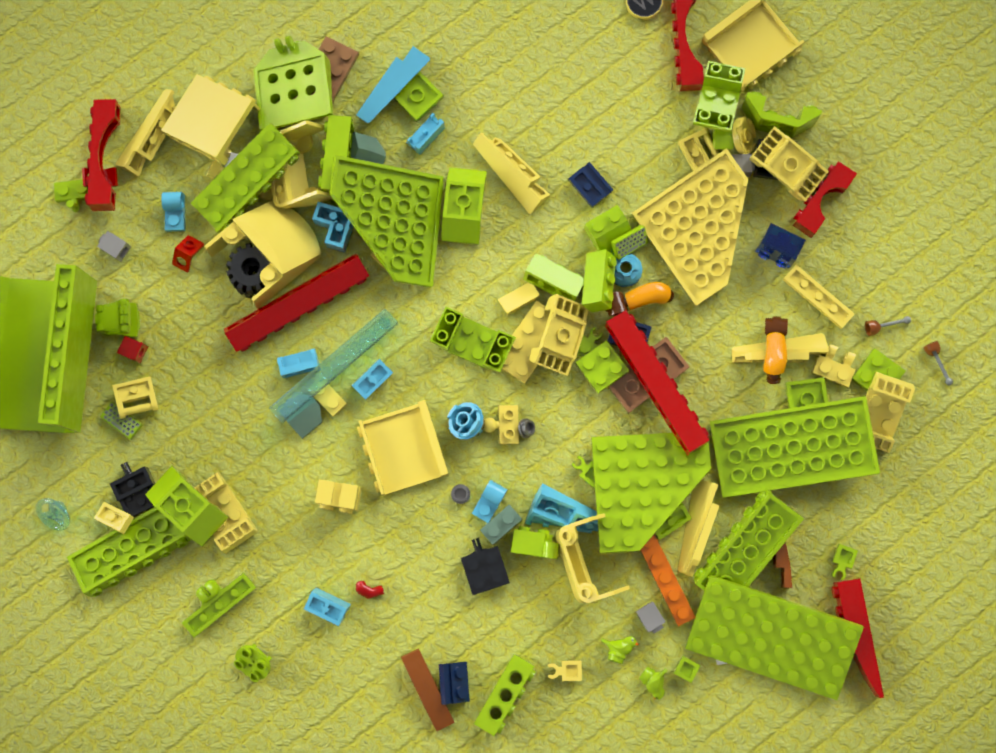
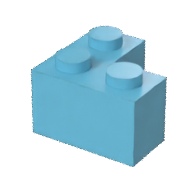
[312,202,354,253]

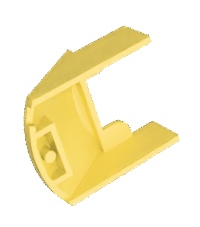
[204,201,321,309]

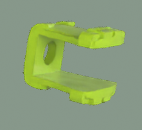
[95,299,140,337]

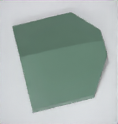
[350,132,386,164]
[278,393,322,439]

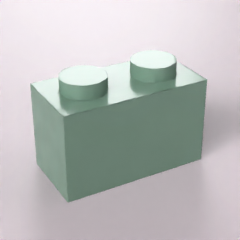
[480,504,522,545]

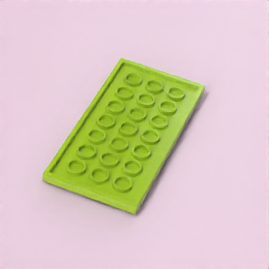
[710,396,880,498]
[685,575,864,700]

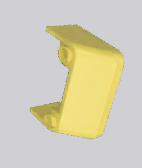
[271,120,333,209]
[555,513,630,604]

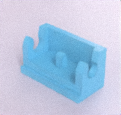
[406,113,445,155]
[277,348,320,378]
[351,359,393,400]
[304,588,351,626]

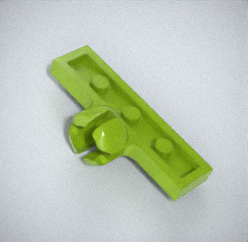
[182,572,256,637]

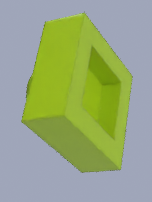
[673,656,701,683]

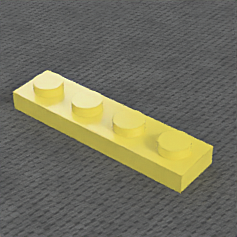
[783,265,854,329]

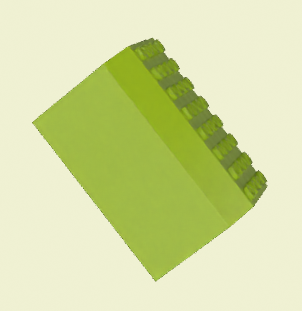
[0,264,97,433]

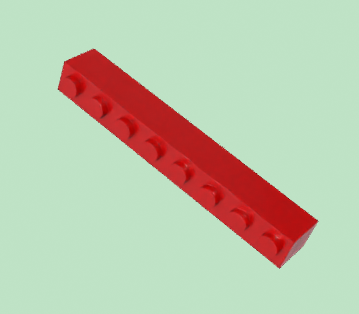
[224,253,369,352]
[605,310,710,456]

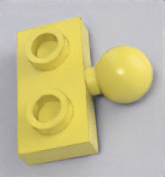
[483,405,519,445]

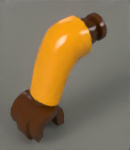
[605,282,674,316]
[763,316,788,384]

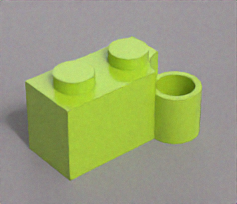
[511,526,559,559]

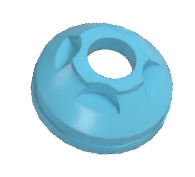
[614,253,642,287]

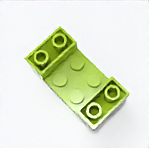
[693,61,746,132]
[741,91,822,139]
[442,167,487,245]
[430,307,516,373]
[145,466,229,547]

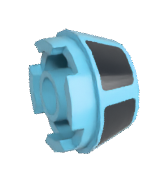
[447,402,485,439]

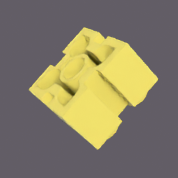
[315,479,362,514]

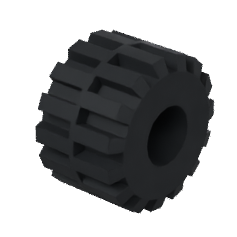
[226,243,270,299]

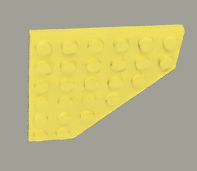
[632,148,748,306]

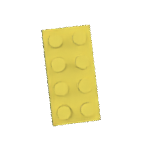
[502,301,550,384]

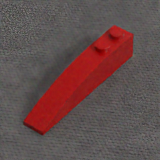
[831,578,884,698]

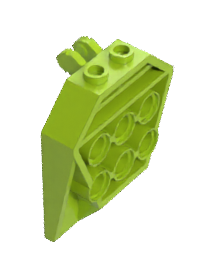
[253,36,333,131]

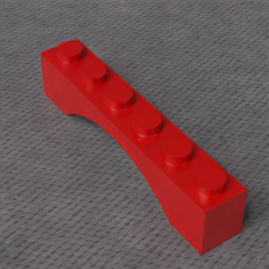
[671,0,704,91]
[85,99,121,211]

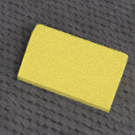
[498,282,540,316]

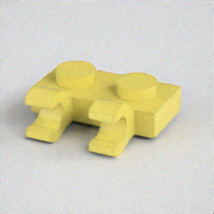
[812,344,856,388]

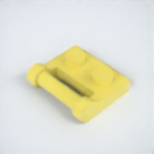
[678,128,719,171]
[112,376,159,419]

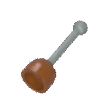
[865,316,911,336]
[923,341,953,385]

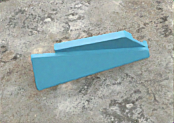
[356,46,430,123]

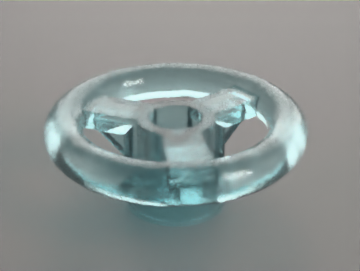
[36,498,70,531]

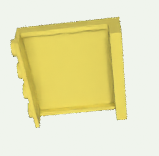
[702,0,804,92]
[161,74,260,166]
[357,400,449,496]

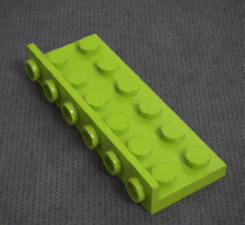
[191,123,300,233]
[694,489,804,590]
[67,507,192,597]

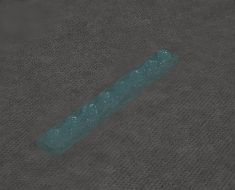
[269,309,398,423]

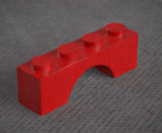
[793,161,857,238]

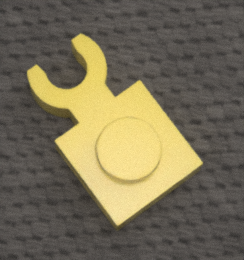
[548,660,582,681]

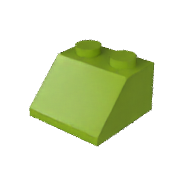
[584,205,631,255]

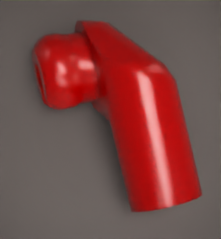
[356,580,385,599]

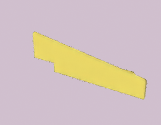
[115,89,176,177]
[473,133,550,214]
[732,333,828,363]
[678,480,719,577]

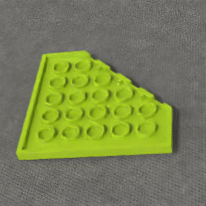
[330,155,444,288]
[591,433,711,554]

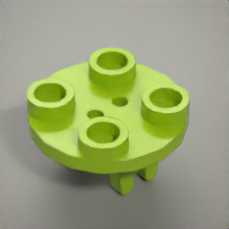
[234,644,272,682]

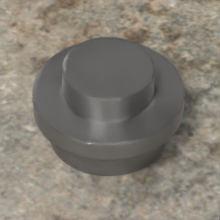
[518,419,535,438]
[451,484,470,504]

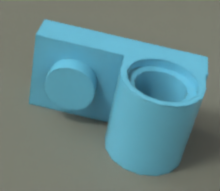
[161,192,185,232]
[472,480,508,523]

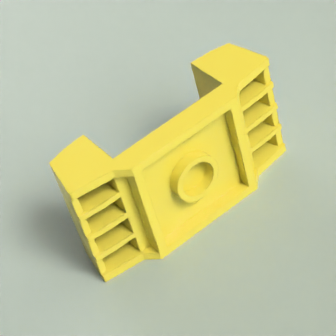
[749,126,829,202]
[529,294,589,376]
[866,372,915,453]
[194,471,258,554]

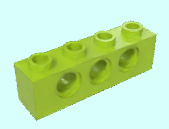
[474,653,536,736]

